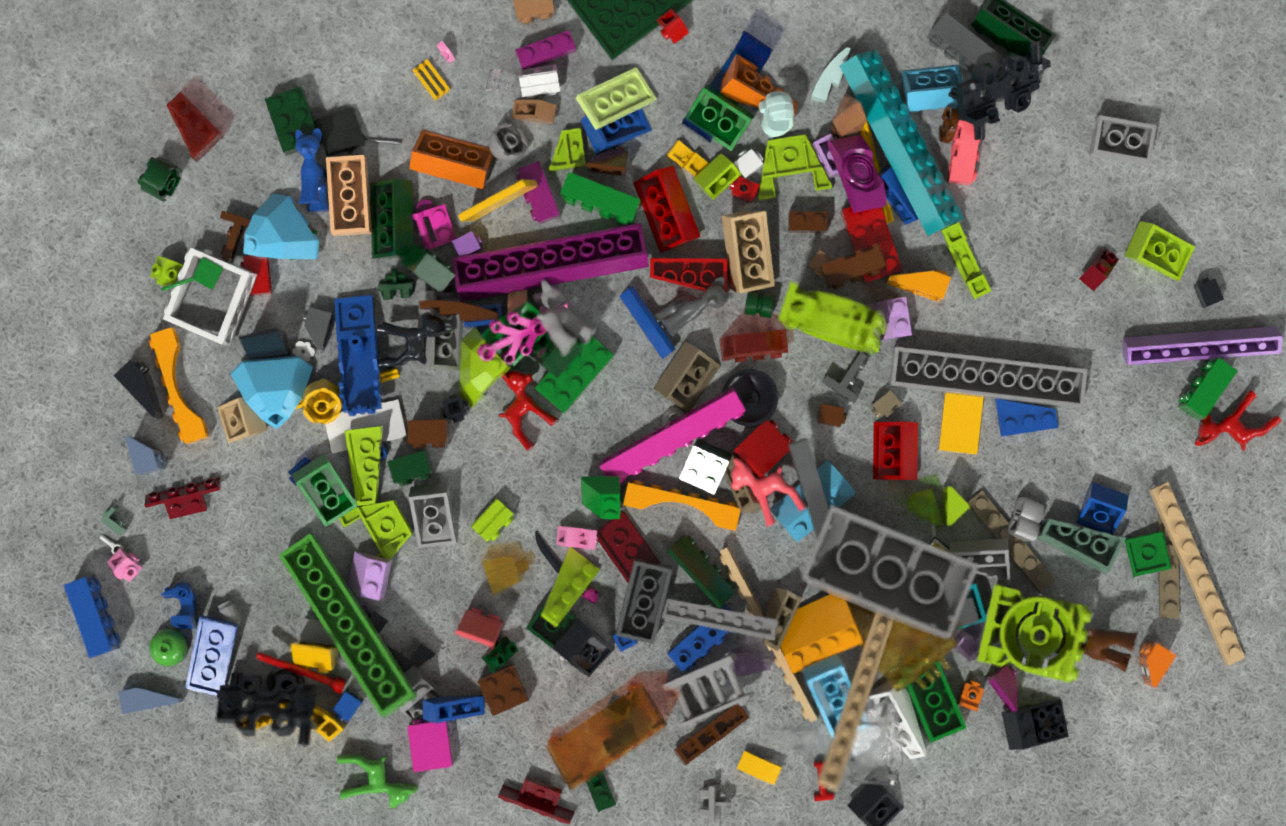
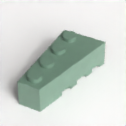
[1036,519,1126,574]

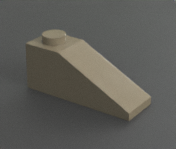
[724,453,769,513]
[762,588,802,651]

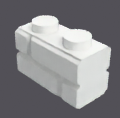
[518,64,560,99]

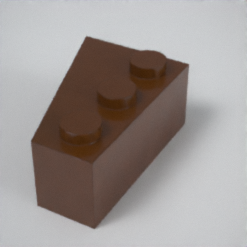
[820,243,886,290]

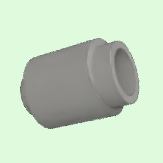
[217,600,243,626]

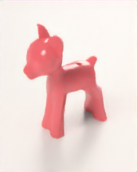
[731,457,807,527]

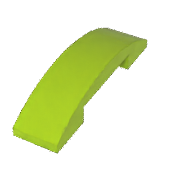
[941,222,992,300]

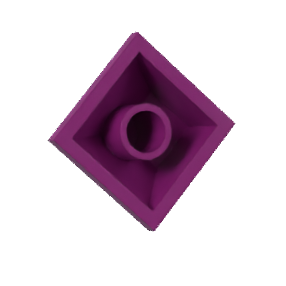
[985,665,1018,712]

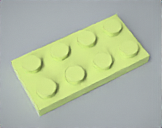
[576,67,657,130]

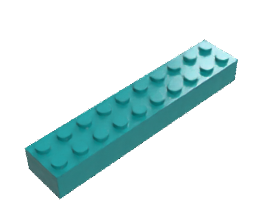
[840,49,964,236]

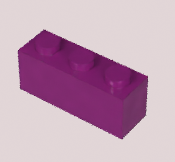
[515,30,576,69]
[516,161,560,224]

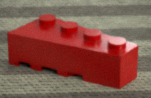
[650,258,727,293]

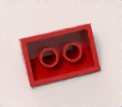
[873,422,918,480]

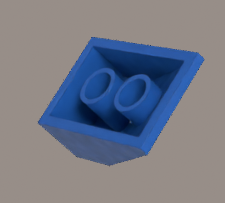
[581,108,652,155]

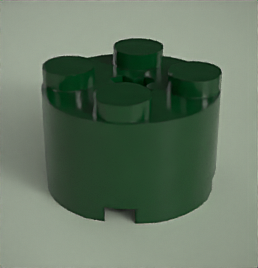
[138,157,182,202]

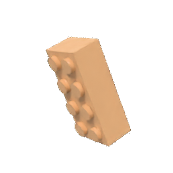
[326,155,372,237]

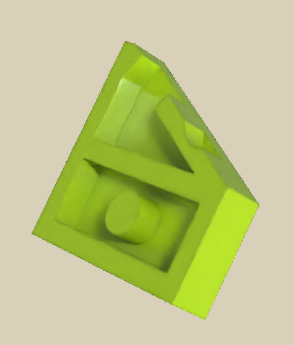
[549,128,586,172]

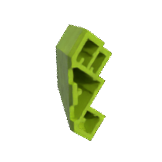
[459,327,511,408]

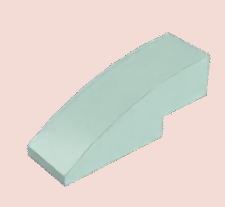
[811,47,851,103]

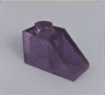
[950,631,980,662]
[728,647,771,677]

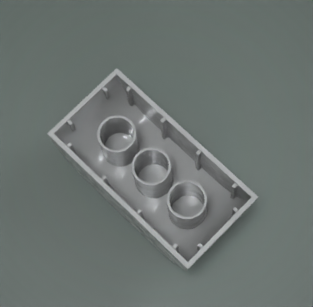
[802,506,978,639]

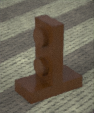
[220,211,251,263]

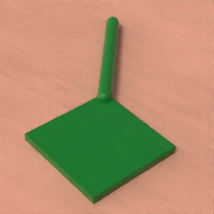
[161,257,223,291]

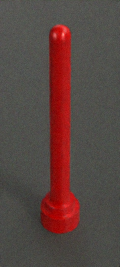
[256,652,346,693]

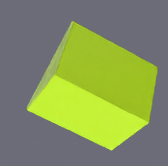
[942,487,971,526]

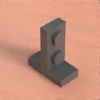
[821,352,867,404]

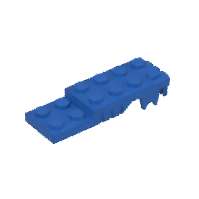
[334,295,382,416]

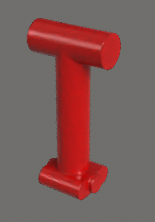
[814,760,834,801]

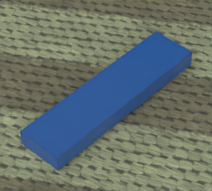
[619,286,676,359]

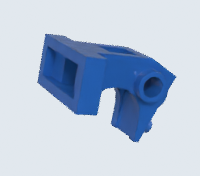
[161,582,198,629]

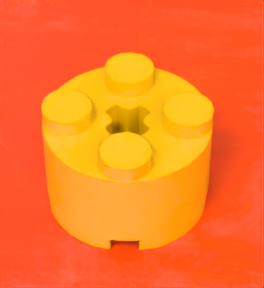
[302,379,341,424]

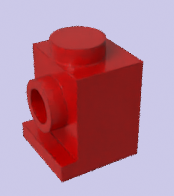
[729,176,760,203]

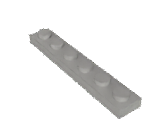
[662,598,779,640]

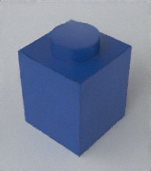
[332,690,363,722]

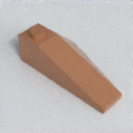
[830,94,867,139]

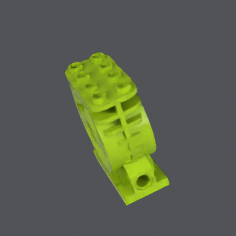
[778,282,888,355]
[977,585,1092,683]

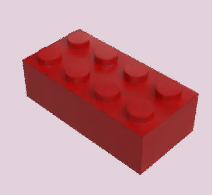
[840,207,903,284]

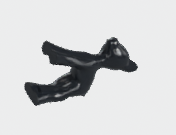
[377,312,454,368]

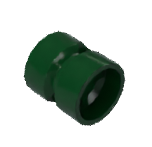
[744,291,775,319]

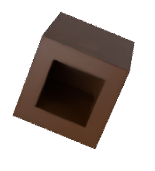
[817,404,847,428]

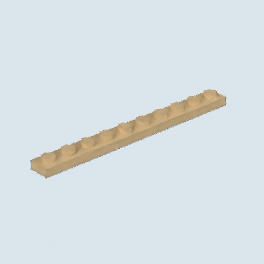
[1149,482,1245,666]
[719,546,819,722]
[818,612,894,790]

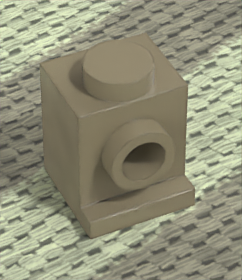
[871,390,902,419]

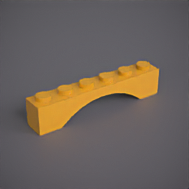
[149,327,210,444]
[623,480,740,531]

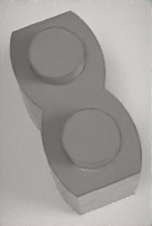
[1008,497,1045,542]

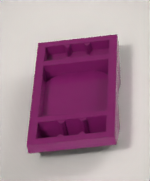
[827,135,887,213]

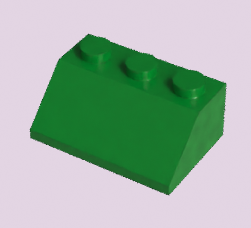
[683,85,755,151]

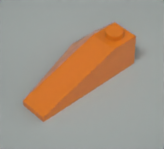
[720,54,798,117]

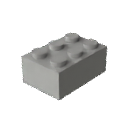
[1089,115,1157,166]

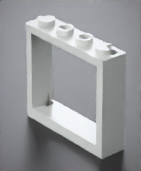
[163,248,258,346]

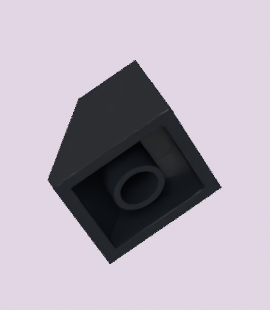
[847,779,904,826]

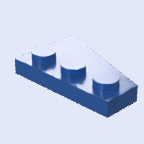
[995,399,1058,437]

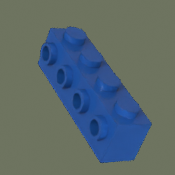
[667,603,733,672]

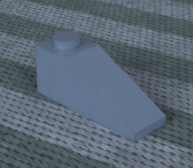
[118,684,183,714]

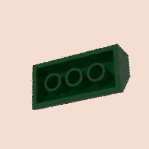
[971,0,1056,56]
[370,179,414,259]
[667,535,736,608]

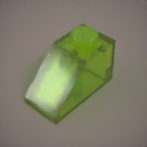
[906,488,943,528]

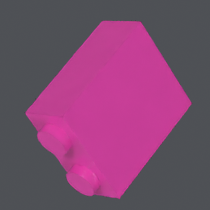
[407,719,453,772]

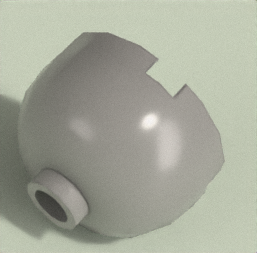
[489,123,528,162]

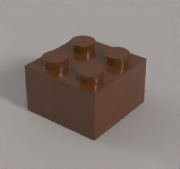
[407,420,450,448]
[478,664,529,716]

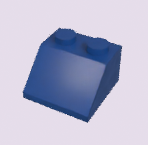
[1076,482,1129,535]

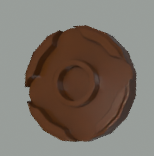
[938,105,959,144]

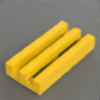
[412,59,450,101]

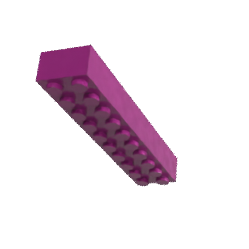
[452,223,649,302]

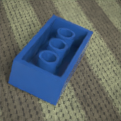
[63,576,121,658]

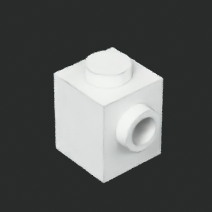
[733,149,764,179]

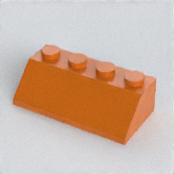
[409,130,493,189]

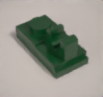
[584,768,616,812]

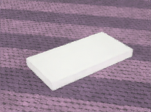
[325,399,407,454]

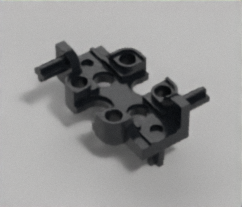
[948,41,1051,140]
[215,672,318,747]

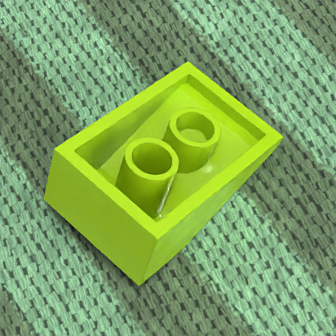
[1124,221,1195,281]

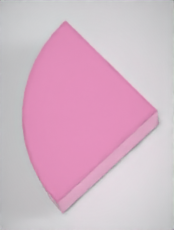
[437,41,455,63]

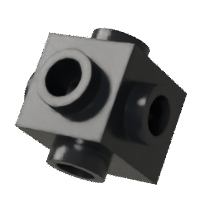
[441,394,470,423]

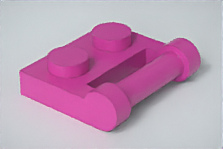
[412,203,456,250]

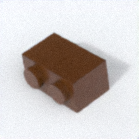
[788,211,828,233]

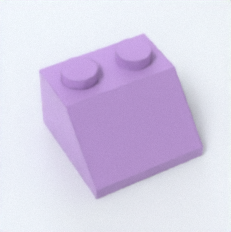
[866,297,912,341]
[348,551,392,600]

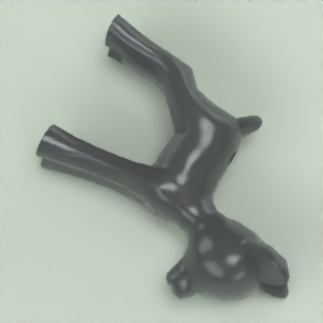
[652,277,734,337]

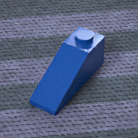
[878,165,918,225]
[423,695,484,723]

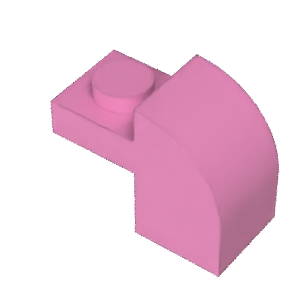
[556,526,597,550]

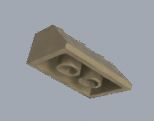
[653,341,721,412]

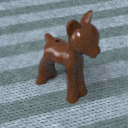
[1055,628,1138,673]

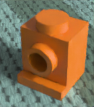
[957,680,984,711]

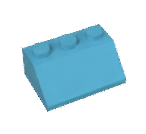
[902,65,963,112]

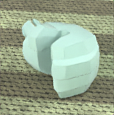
[759,91,794,140]

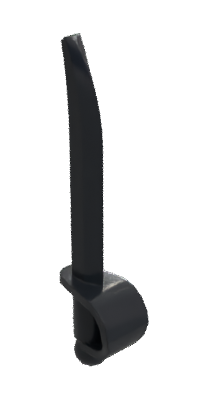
[535,531,561,574]

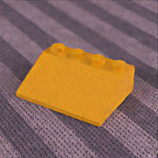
[781,594,865,674]

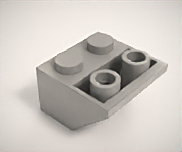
[399,665,443,720]

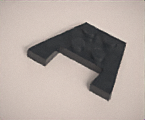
[370,611,435,673]

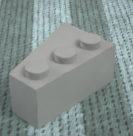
[950,538,1011,584]

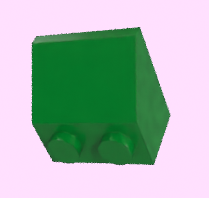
[581,476,620,519]

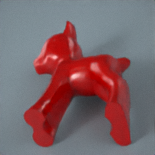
[498,370,559,451]
[1195,390,1282,451]

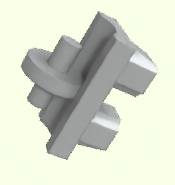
[700,784,731,822]

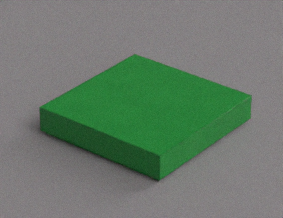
[1125,531,1172,577]

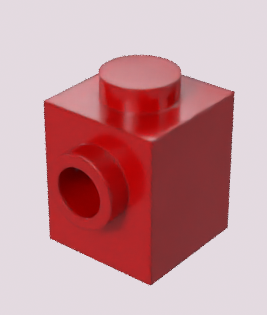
[657,9,689,44]

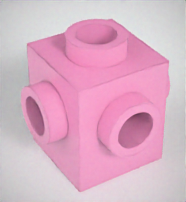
[107,548,142,582]

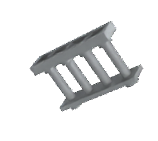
[662,652,754,728]

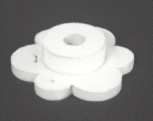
[292,341,315,362]

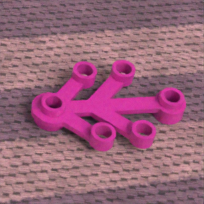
[478,311,546,364]

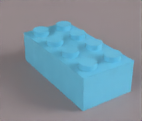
[802,654,869,739]

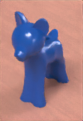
[295,128,329,212]

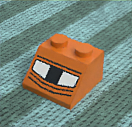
[1139,641,1177,688]

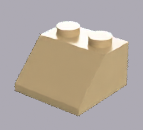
[217,397,268,444]

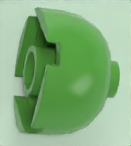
[149,628,189,667]

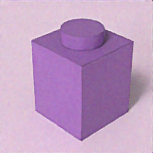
[452,231,483,257]

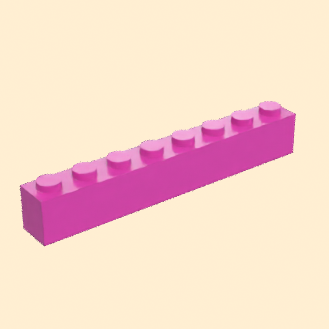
[600,387,746,484]

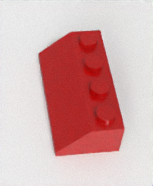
[633,166,701,253]

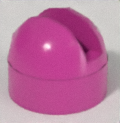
[582,587,599,604]

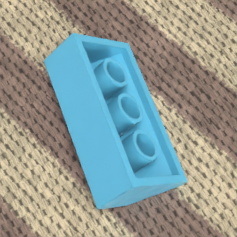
[770,460,856,543]

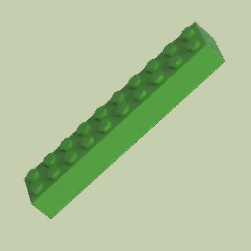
[279,533,418,717]

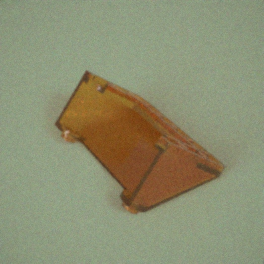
[546,682,668,791]

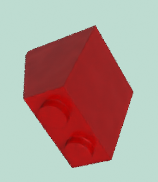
[733,419,793,479]

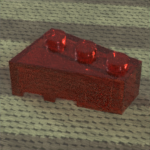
[167,92,224,162]
[719,330,788,363]

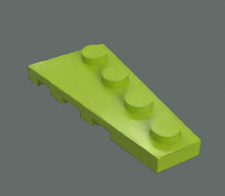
[345,425,383,506]
[541,547,600,627]

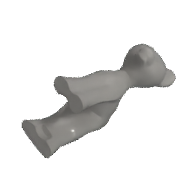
[533,279,596,356]

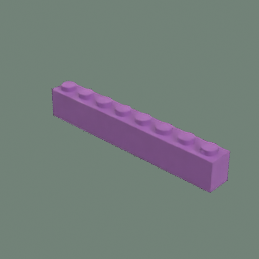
[1122,326,1282,365]

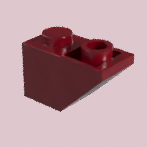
[1079,248,1119,291]

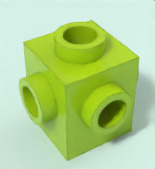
[150,255,183,287]

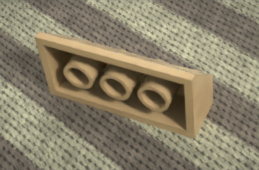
[722,210,775,293]

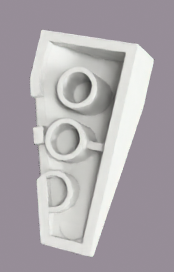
[865,679,927,759]

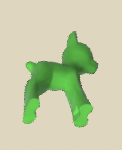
[337,754,418,809]

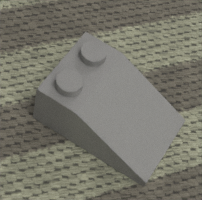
[409,482,456,548]

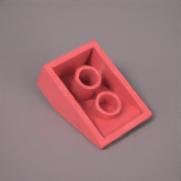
[455,607,504,647]

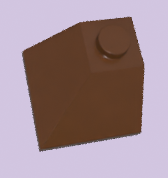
[587,147,628,177]

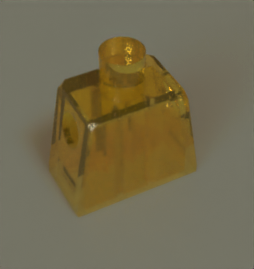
[482,555,530,596]

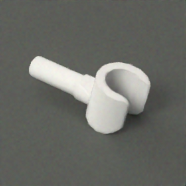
[100,534,124,554]

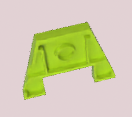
[758,135,832,201]
[339,500,413,559]

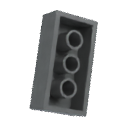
[927,12,1002,73]
[616,557,672,644]

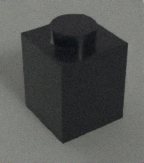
[1194,277,1224,308]

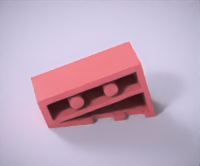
[947,120,981,185]

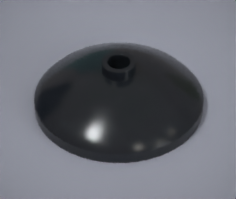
[722,369,779,427]

